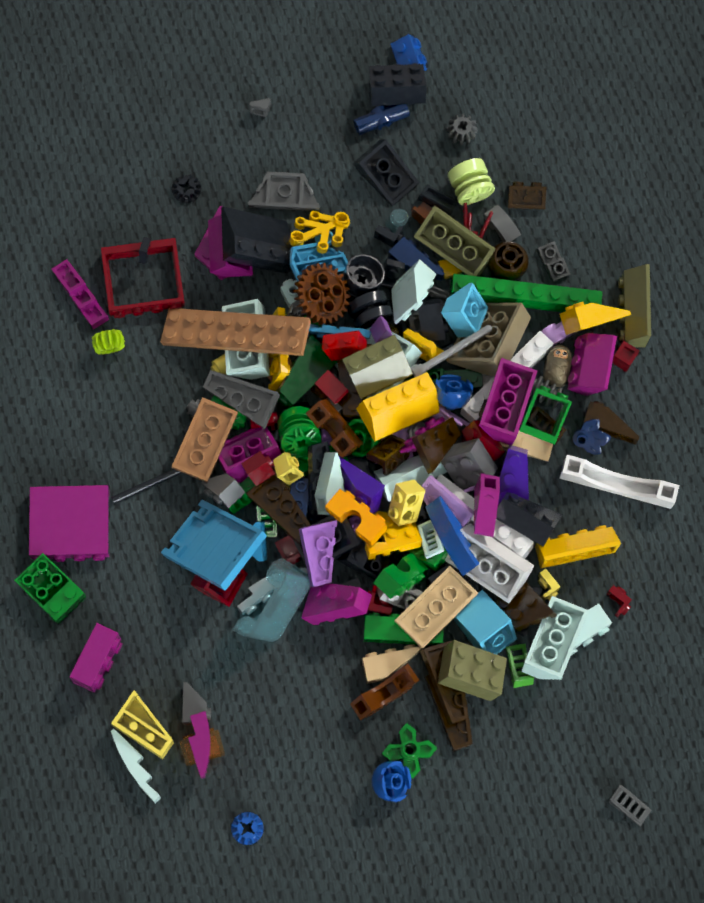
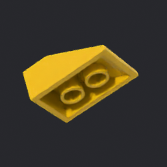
[560,301,631,335]

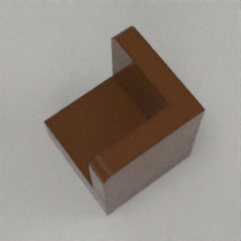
[411,202,436,225]

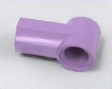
[541,322,579,346]

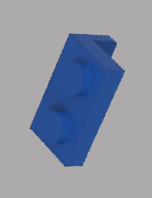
[391,34,427,71]

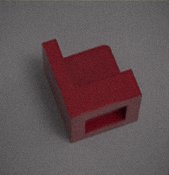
[612,341,640,372]

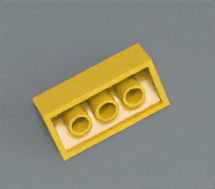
[356,372,439,442]
[535,525,621,569]

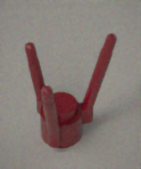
[463,203,493,239]

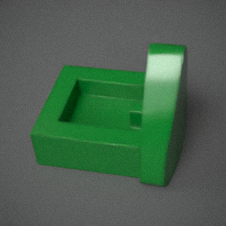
[418,547,448,573]

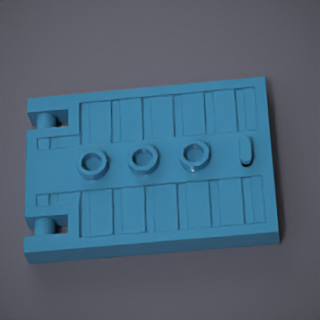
[161,500,267,590]

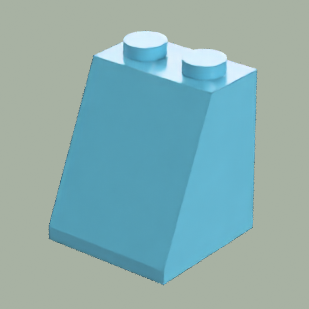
[454,590,517,654]

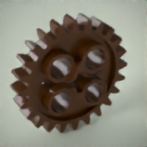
[293,263,351,325]

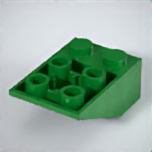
[14,553,86,625]

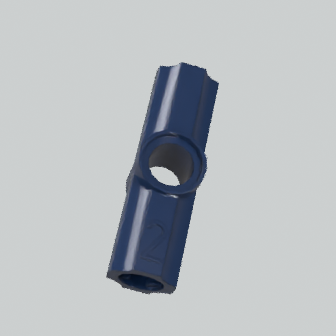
[353,104,410,135]

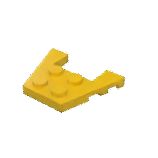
[365,511,422,560]

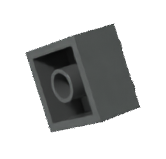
[441,438,498,489]

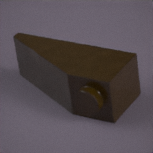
[581,401,639,445]

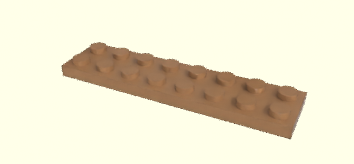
[160,308,311,356]

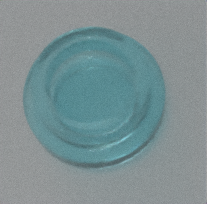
[390,209,409,227]

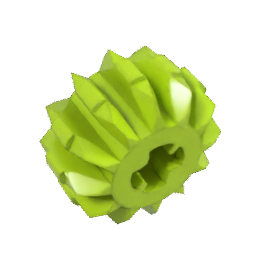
[92,329,125,355]

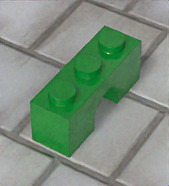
[374,553,428,599]

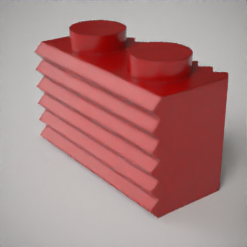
[322,330,367,361]

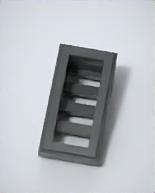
[608,785,652,826]

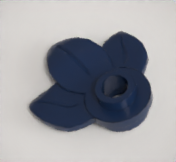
[573,419,611,455]

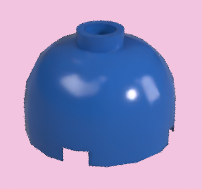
[435,375,473,410]
[372,761,411,802]

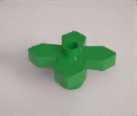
[382,723,437,779]

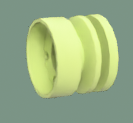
[447,158,495,205]

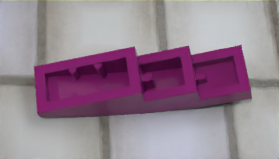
[51,259,109,330]

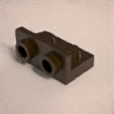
[508,182,546,209]
[367,434,410,476]

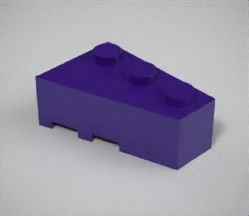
[498,445,529,505]

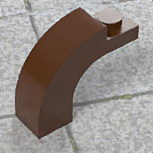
[350,664,419,721]

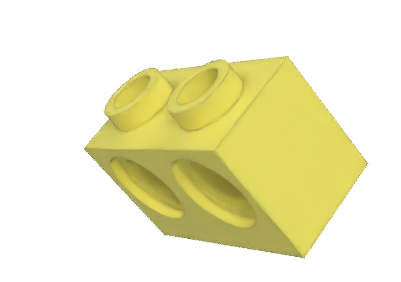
[388,480,426,526]

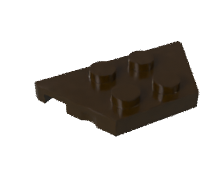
[495,582,557,631]

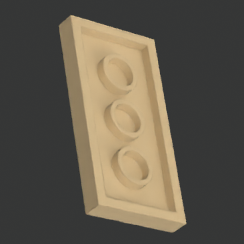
[394,566,478,649]

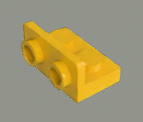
[403,329,444,361]

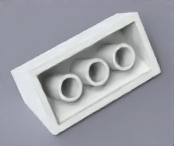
[445,523,534,603]

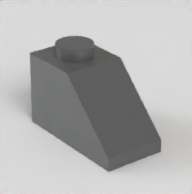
[182,682,211,725]

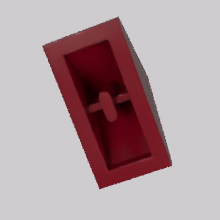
[314,370,349,405]

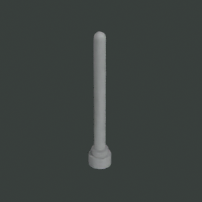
[410,325,492,377]

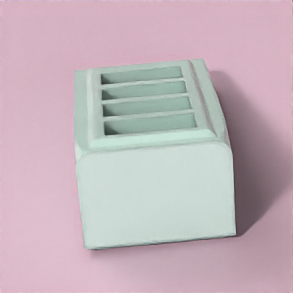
[418,520,444,559]

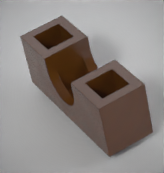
[306,399,363,458]

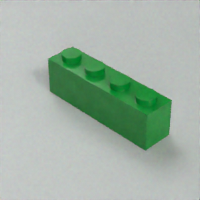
[363,613,444,646]

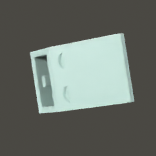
[391,260,436,324]

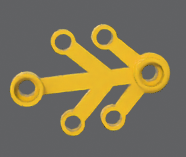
[289,211,350,254]

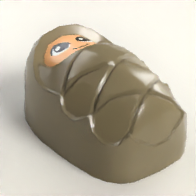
[543,345,572,387]

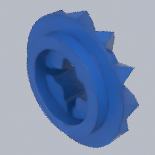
[231,812,264,845]

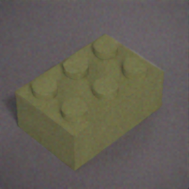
[438,640,507,701]

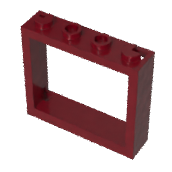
[101,238,185,318]

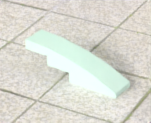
[111,729,161,804]

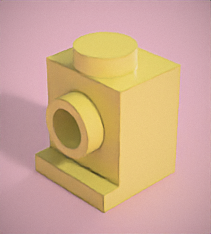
[273,452,304,485]

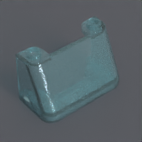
[233,558,311,642]

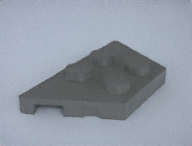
[248,172,320,211]

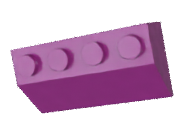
[479,358,537,446]

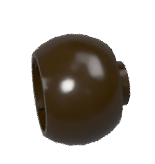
[488,241,529,281]

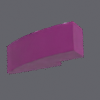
[188,711,211,779]

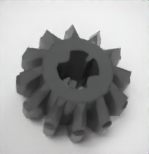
[446,114,478,145]

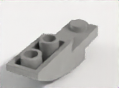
[237,568,309,615]

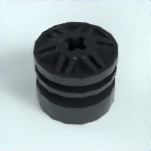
[342,254,385,302]

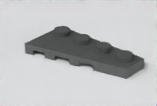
[203,370,280,429]

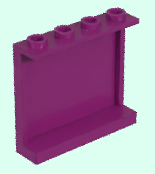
[29,485,110,562]

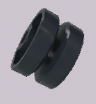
[347,290,394,330]

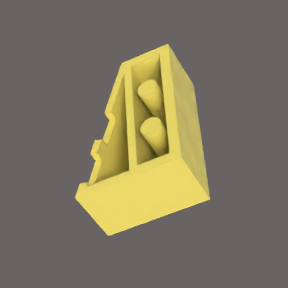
[111,690,174,759]

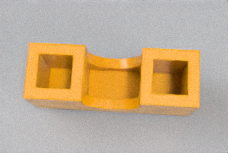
[325,489,387,547]

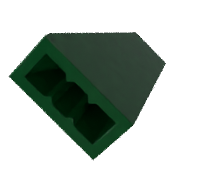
[277,334,338,409]

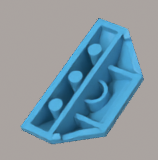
[290,242,348,282]

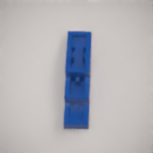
[425,496,480,576]

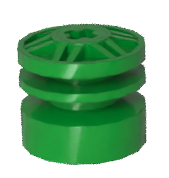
[277,406,321,458]

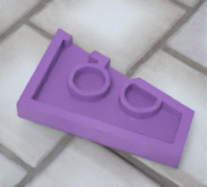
[299,520,337,587]

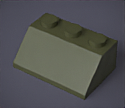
[342,334,413,399]

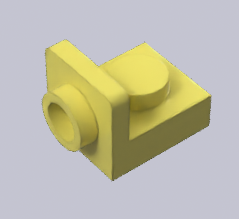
[538,569,560,601]

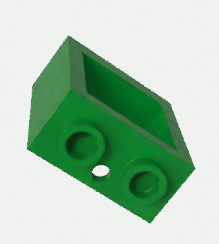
[519,385,572,445]

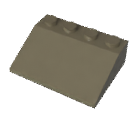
[446,303,531,376]

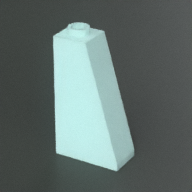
[374,455,447,502]

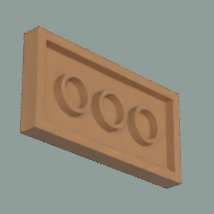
[172,397,238,483]

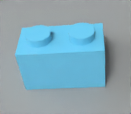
[441,283,488,338]

